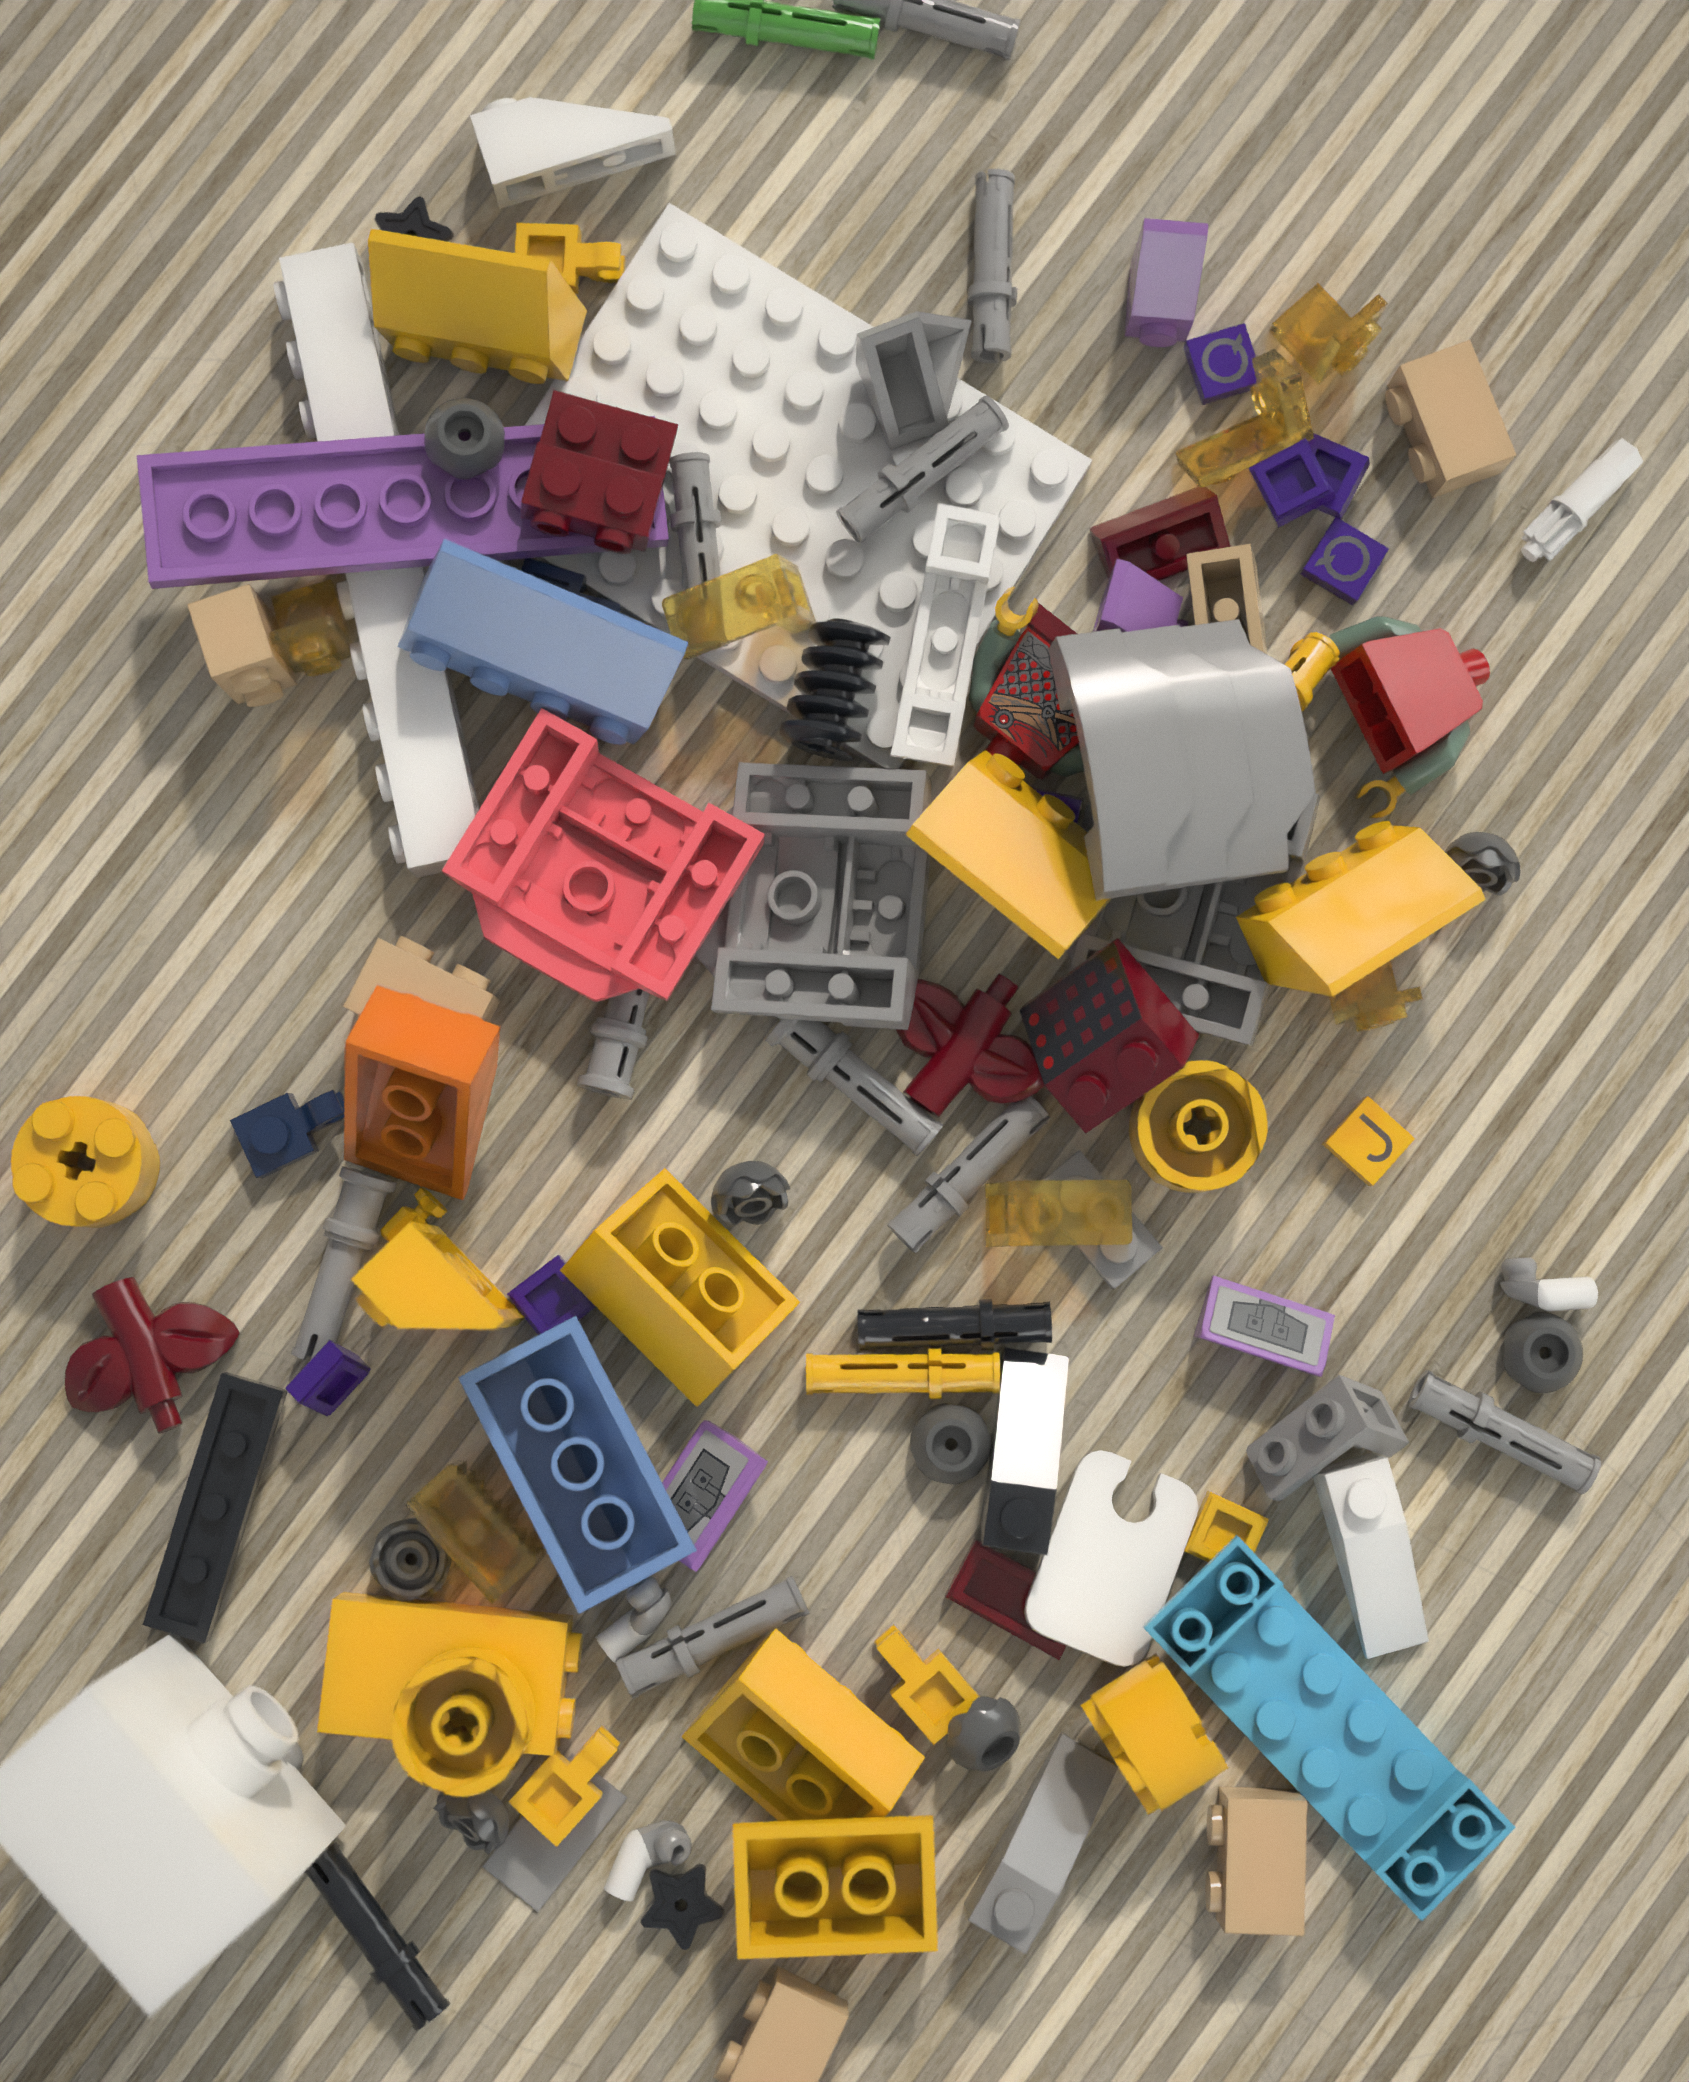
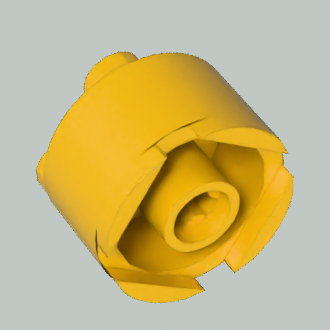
[1129,1060,1268,1193]
[11,1096,160,1228]
[391,1647,535,1797]
[1081,1653,1229,1815]

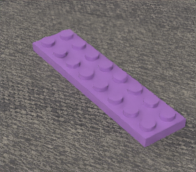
[137,416,669,589]

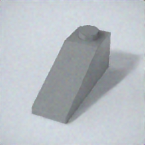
[964,1732,1118,1954]

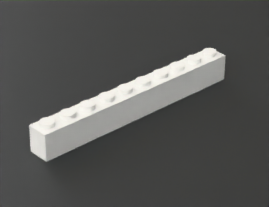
[274,242,479,878]

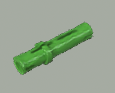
[692,0,880,60]

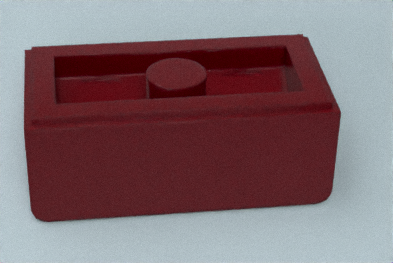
[1090,486,1231,581]

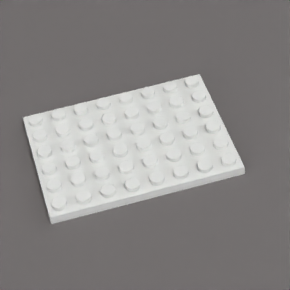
[525,203,1092,769]

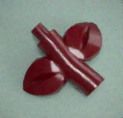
[896,973,1045,1118]
[65,1277,240,1434]

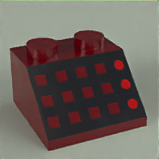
[1019,938,1199,1134]

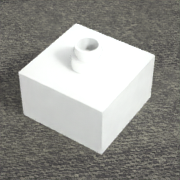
[0,1634,346,2017]

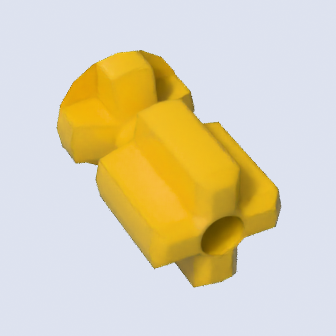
[380,1186,448,1242]

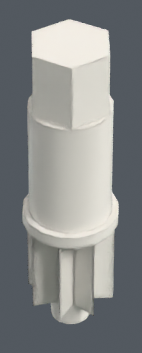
[1521,438,1643,562]

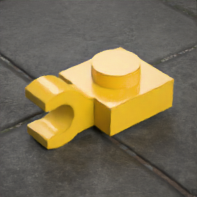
[515,223,626,294]
[874,1624,980,1745]
[509,1725,621,1847]

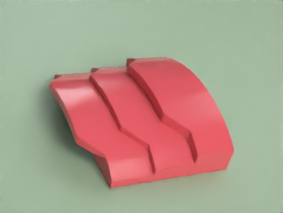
[442,708,765,1002]

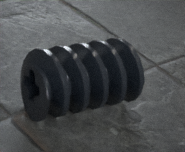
[780,618,891,761]

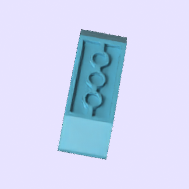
[1143,1535,1516,1921]

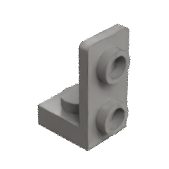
[1246,1375,1409,1501]

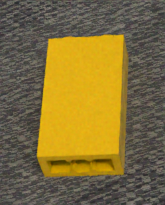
[317,1592,583,1756]

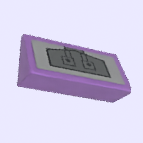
[1193,1276,1335,1377]
[662,1420,768,1572]

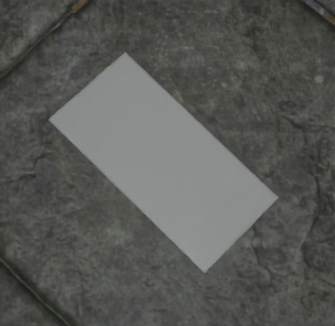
[483,1753,627,1912]

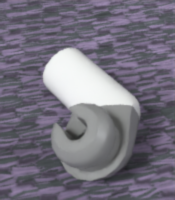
[1500,1257,1598,1312]
[595,1576,671,1663]
[604,1820,692,1901]

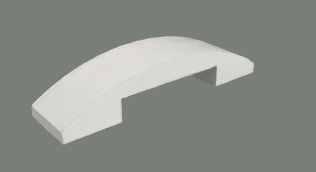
[890,503,1001,768]

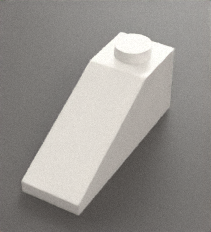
[470,97,676,209]
[1313,1453,1429,1659]

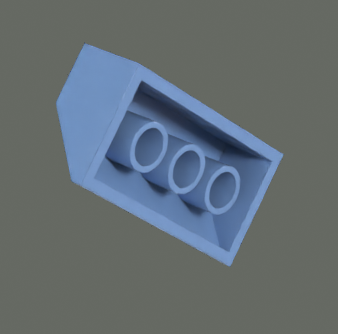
[397,539,689,745]
[458,1316,697,1614]

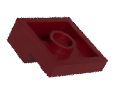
[521,390,678,554]

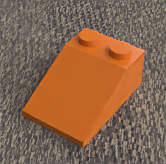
[344,985,500,1200]

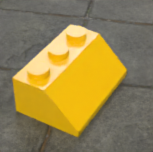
[368,229,587,384]
[905,750,1112,959]
[1236,821,1486,997]
[560,1168,800,1407]
[351,1222,525,1329]
[681,1628,925,1821]
[732,1815,938,1960]

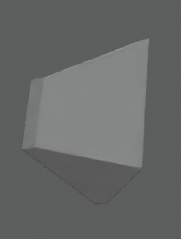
[855,311,972,450]

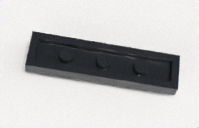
[143,1372,288,1644]

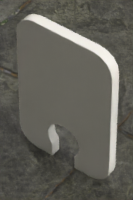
[1024,1450,1198,1667]

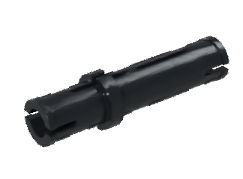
[857,1299,1052,1351]
[304,1841,451,2031]

